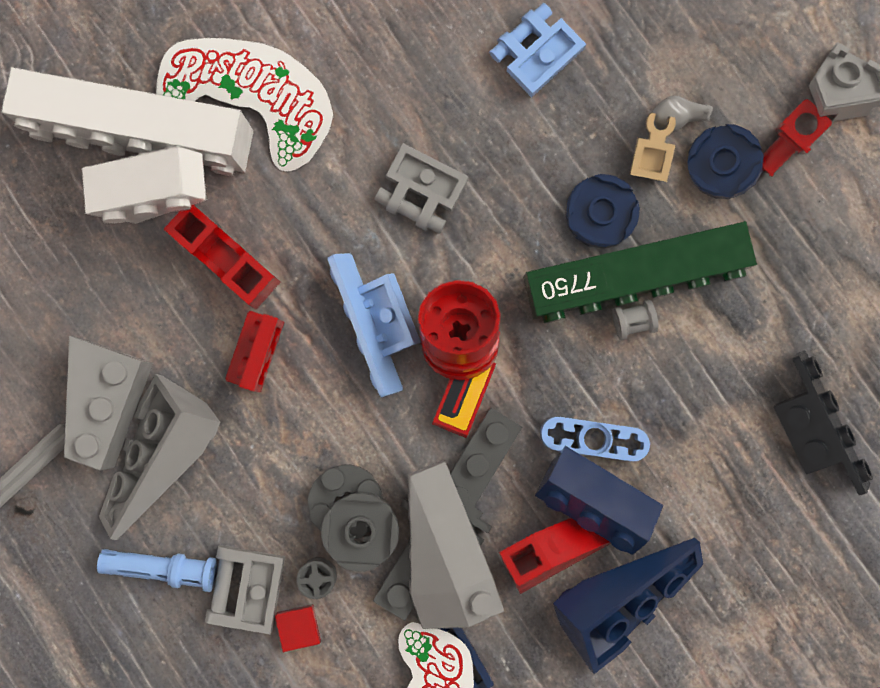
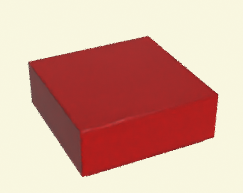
[275,604,321,652]

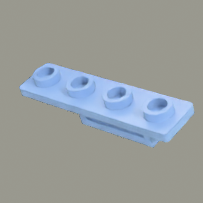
[327,253,421,397]

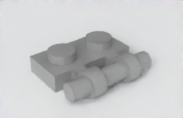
[374,143,469,234]

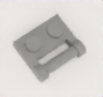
[205,545,285,634]

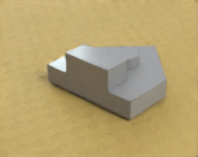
[809,42,880,122]

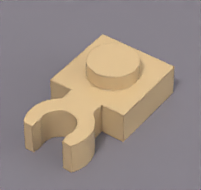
[629,113,676,182]

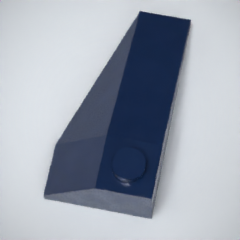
[553,538,703,674]

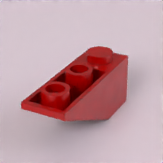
[499,518,611,594]

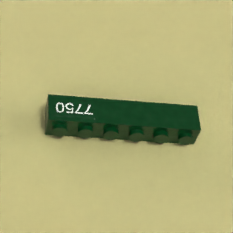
[523,221,757,324]

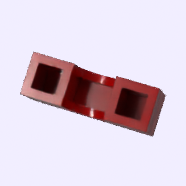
[164,205,281,309]

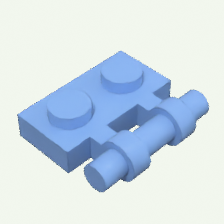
[489,3,586,98]

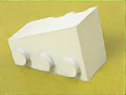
[82,146,206,224]

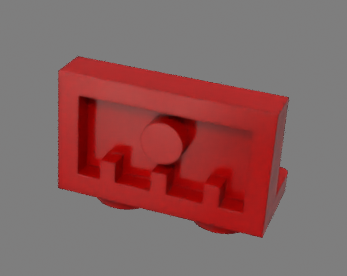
[225,311,285,392]

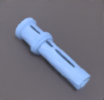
[97,549,217,592]

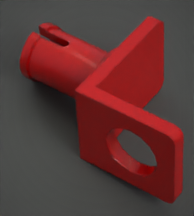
[763,99,832,177]

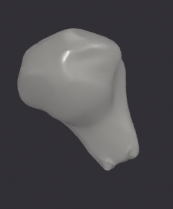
[652,96,713,131]

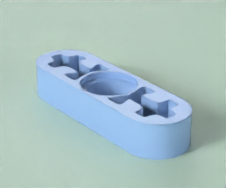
[540,417,650,461]

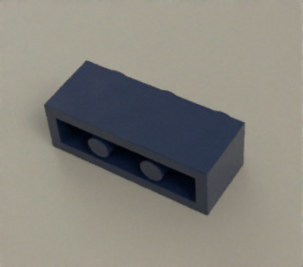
[535,446,664,555]

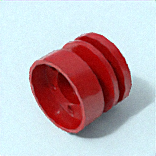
[418,280,500,380]

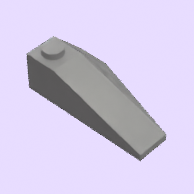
[99,374,221,540]
[408,460,504,629]

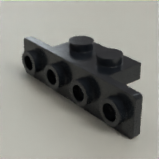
[774,350,873,496]

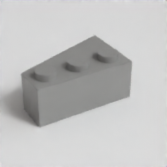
[64,336,153,470]

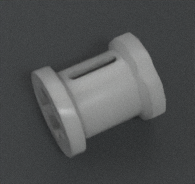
[612,300,659,340]

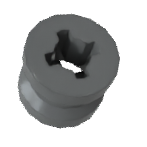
[296,557,337,600]

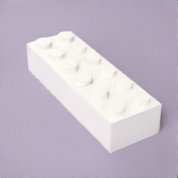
[2,67,253,176]

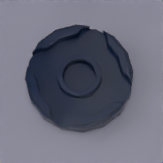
[687,124,763,199]
[565,174,640,249]

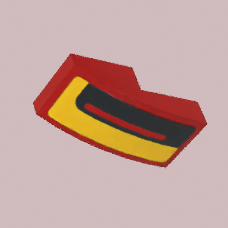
[432,363,496,438]

